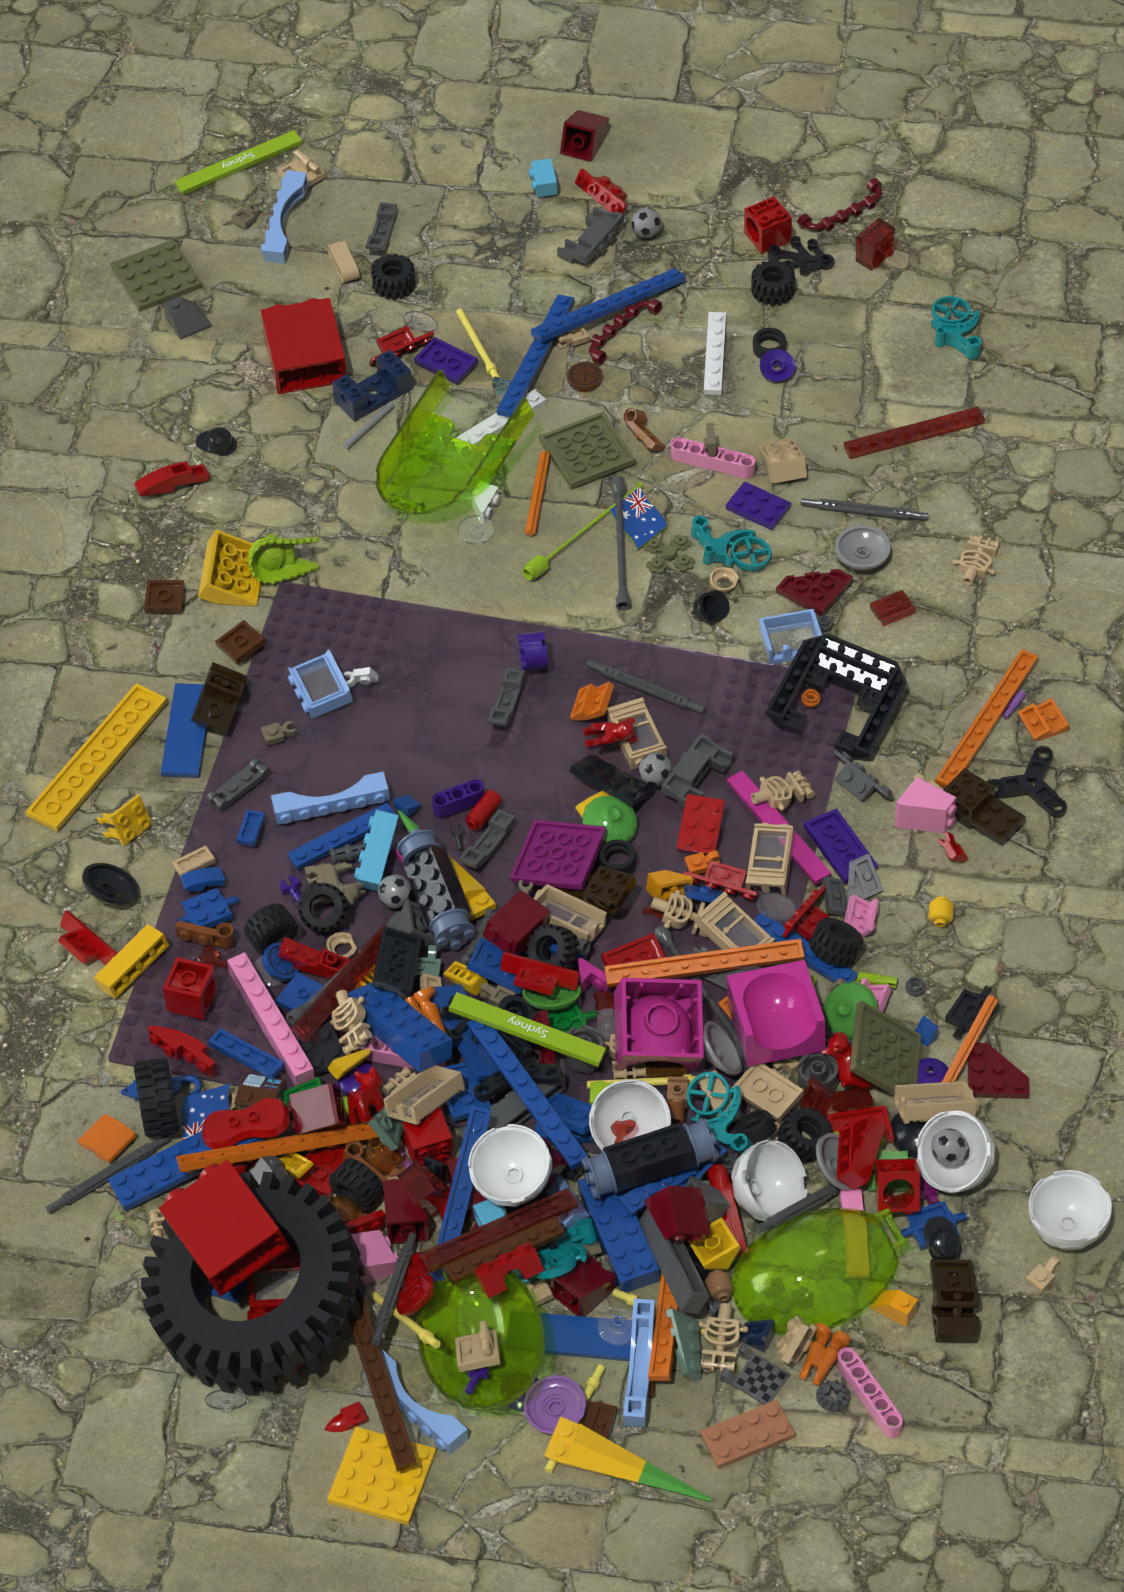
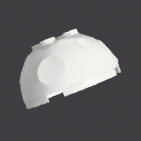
[589,1079,671,1150]
[916,1110,995,1193]
[468,1124,552,1206]
[731,1140,808,1221]
[1028,1170,1112,1250]

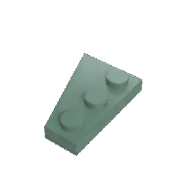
[368,1106,402,1151]
[666,1308,701,1381]

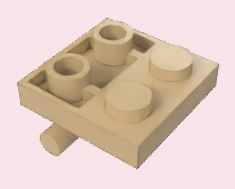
[277,149,325,188]
[776,1314,818,1364]
[455,1321,501,1372]

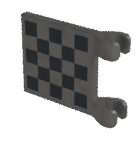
[720,1344,790,1405]

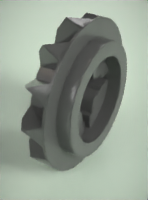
[816,1380,850,1411]

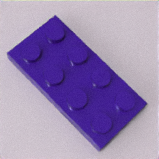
[803,808,878,884]

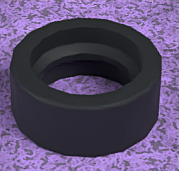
[753,327,786,359]
[599,839,636,873]
[734,1110,776,1144]

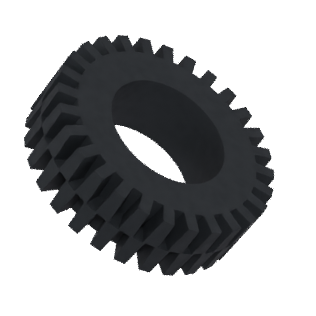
[141,1172,366,1395]

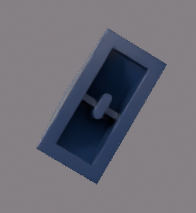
[740,1319,775,1353]

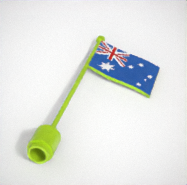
[522,482,667,581]
[181,1083,349,1140]

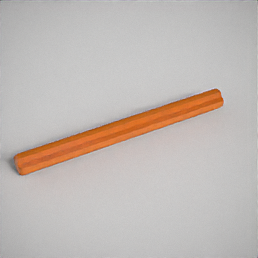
[525,450,550,537]
[941,995,998,1083]

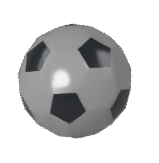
[631,207,662,239]
[639,752,672,786]
[378,874,412,909]
[931,1128,968,1165]

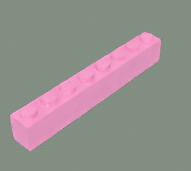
[227,952,315,1086]

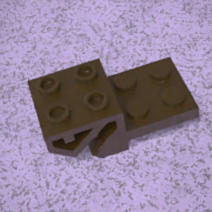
[191,662,247,735]
[943,768,1026,845]
[556,866,636,915]
[929,1259,979,1343]

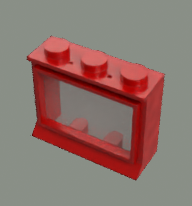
[248,1258,300,1314]

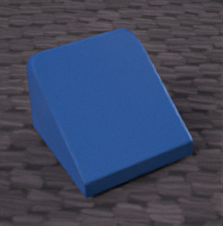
[393,795,421,817]
[915,1016,938,1047]

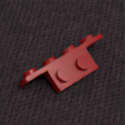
[575,169,627,214]
[369,326,434,366]
[683,860,760,901]
[782,886,829,940]
[58,910,118,965]
[500,952,580,995]

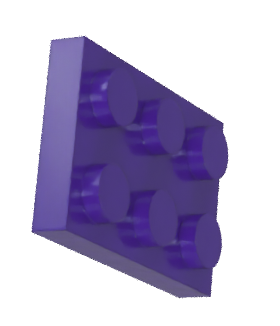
[414,337,478,385]
[726,481,791,531]

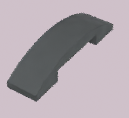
[366,202,397,251]
[487,668,525,726]
[459,809,515,869]

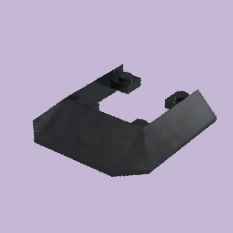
[765,634,907,759]

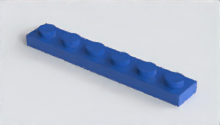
[287,803,396,871]
[754,911,858,983]

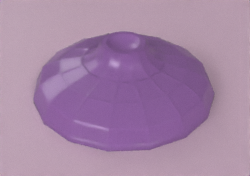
[523,1375,586,1435]

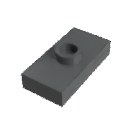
[822,876,847,917]

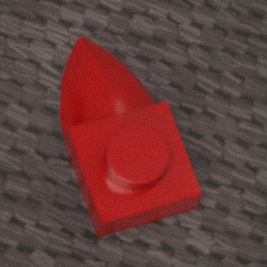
[325,1401,368,1432]

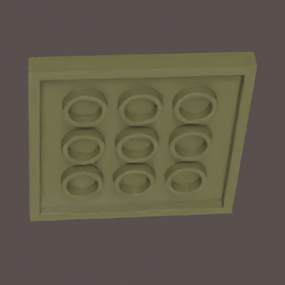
[111,239,203,312]
[539,411,636,489]
[850,1001,921,1095]

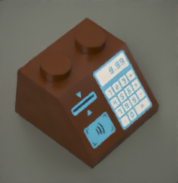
[234,1073,286,1110]

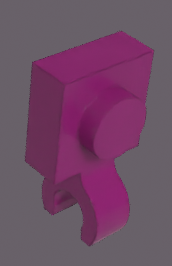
[920,1177,939,1206]

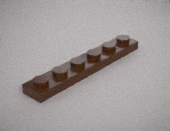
[443,1216,565,1286]

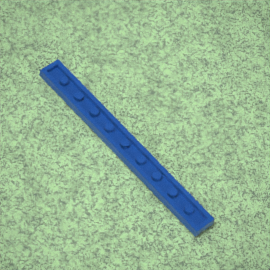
[531,268,685,342]
[496,295,575,418]
[467,1020,589,1170]
[427,1105,491,1307]

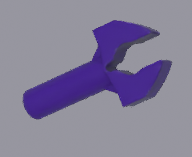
[280,876,301,904]
[465,1367,490,1395]

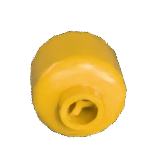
[928,897,954,927]

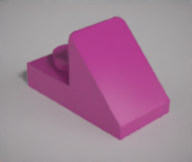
[578,957,612,993]

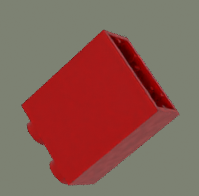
[261,298,346,394]
[158,1159,290,1297]

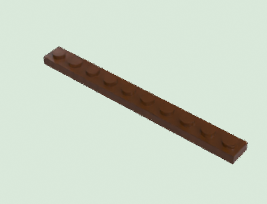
[347,1298,417,1471]

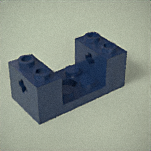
[332,350,413,422]

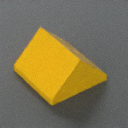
[687,1217,741,1269]

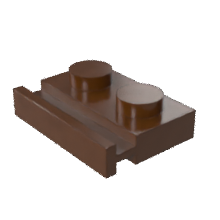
[579,1399,617,1439]

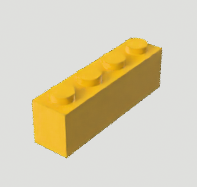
[93,924,169,999]

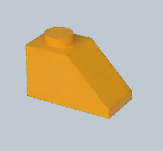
[646,870,693,900]
[870,1290,918,1327]

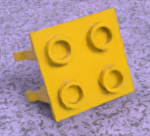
[97,794,152,846]

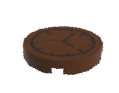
[567,362,603,392]

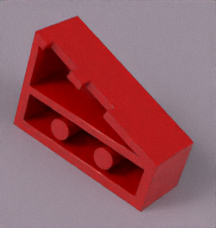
[836,1113,885,1190]

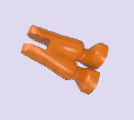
[405,986,446,1033]
[799,1323,851,1386]

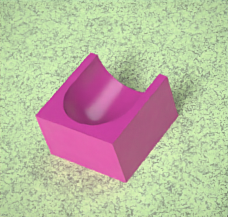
[727,960,825,1067]
[614,978,704,1071]

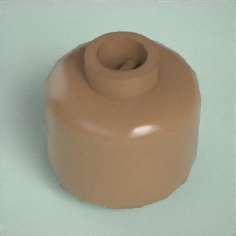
[704,1270,734,1302]

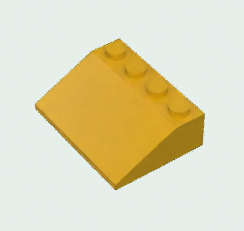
[198,529,261,607]

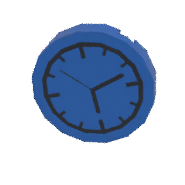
[262,943,298,981]

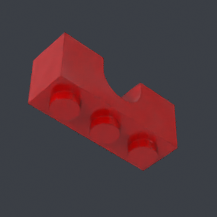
[473,1243,544,1299]

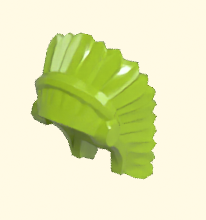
[248,534,320,585]

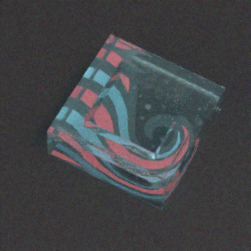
[492,376,511,396]

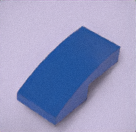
[180,867,225,891]

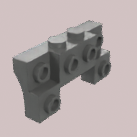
[557,206,624,265]
[661,733,734,808]

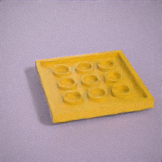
[327,1426,436,1526]

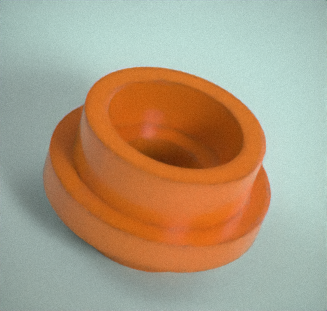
[801,689,820,707]

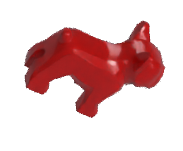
[583,718,638,747]
[821,1032,873,1090]
[347,1067,384,1125]

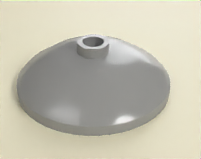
[835,525,891,570]
[703,1021,742,1076]
[816,1133,852,1191]

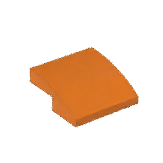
[570,681,614,720]
[1017,698,1070,741]
[78,1114,137,1163]

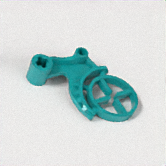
[930,296,982,359]
[691,515,771,571]
[686,1072,754,1155]
[534,1218,598,1279]

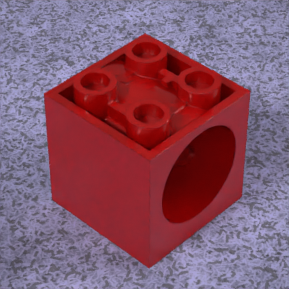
[744,196,792,254]
[163,957,217,1020]
[401,1107,454,1171]
[875,1159,920,1214]

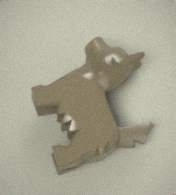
[305,862,366,907]

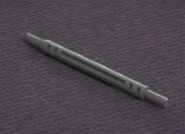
[801,498,928,520]
[586,660,706,714]
[45,1135,170,1214]
[754,1184,841,1234]
[371,1232,417,1346]

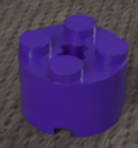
[518,631,548,671]

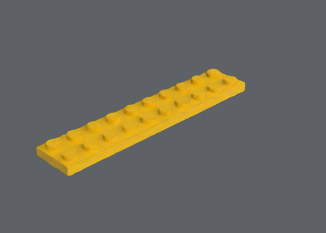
[26,683,168,832]

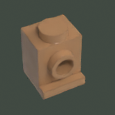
[667,1076,688,1108]

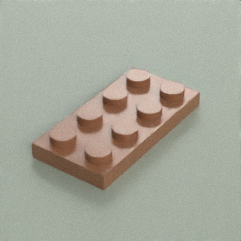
[700,1400,795,1469]

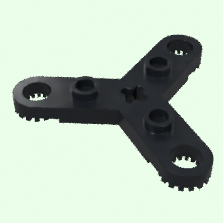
[986,745,1067,817]
[473,1039,563,1101]

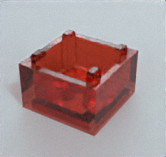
[855,218,895,271]

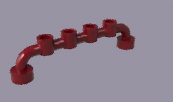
[797,178,882,231]
[589,299,662,365]

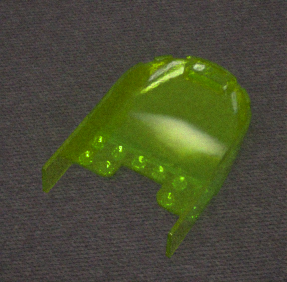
[375,370,534,515]

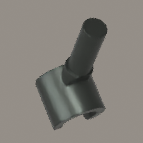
[450,824,463,850]

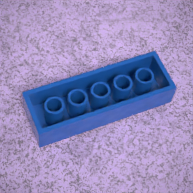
[348,983,452,1072]
[577,1178,660,1293]

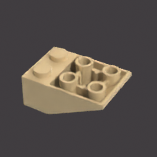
[758,438,807,483]

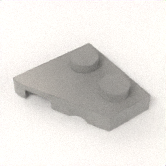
[847,854,883,904]

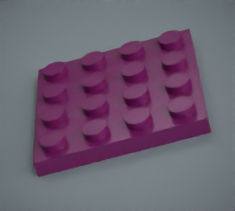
[509,820,607,890]

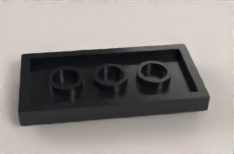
[569,754,654,806]
[371,926,422,997]

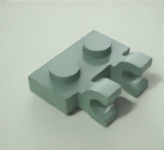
[414,945,441,979]

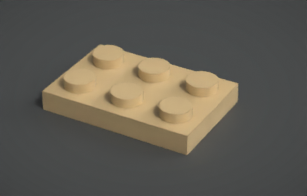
[731,1064,804,1122]

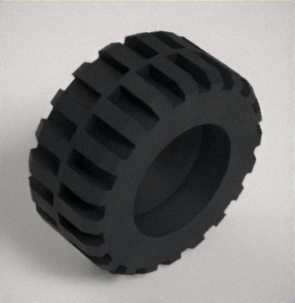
[133,1057,179,1138]

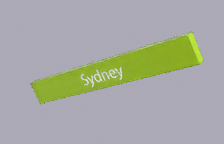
[174,130,302,195]
[449,992,606,1067]

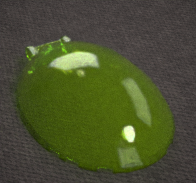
[732,1207,910,1336]
[417,1269,545,1411]

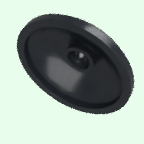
[82,863,138,905]
[890,1112,928,1158]

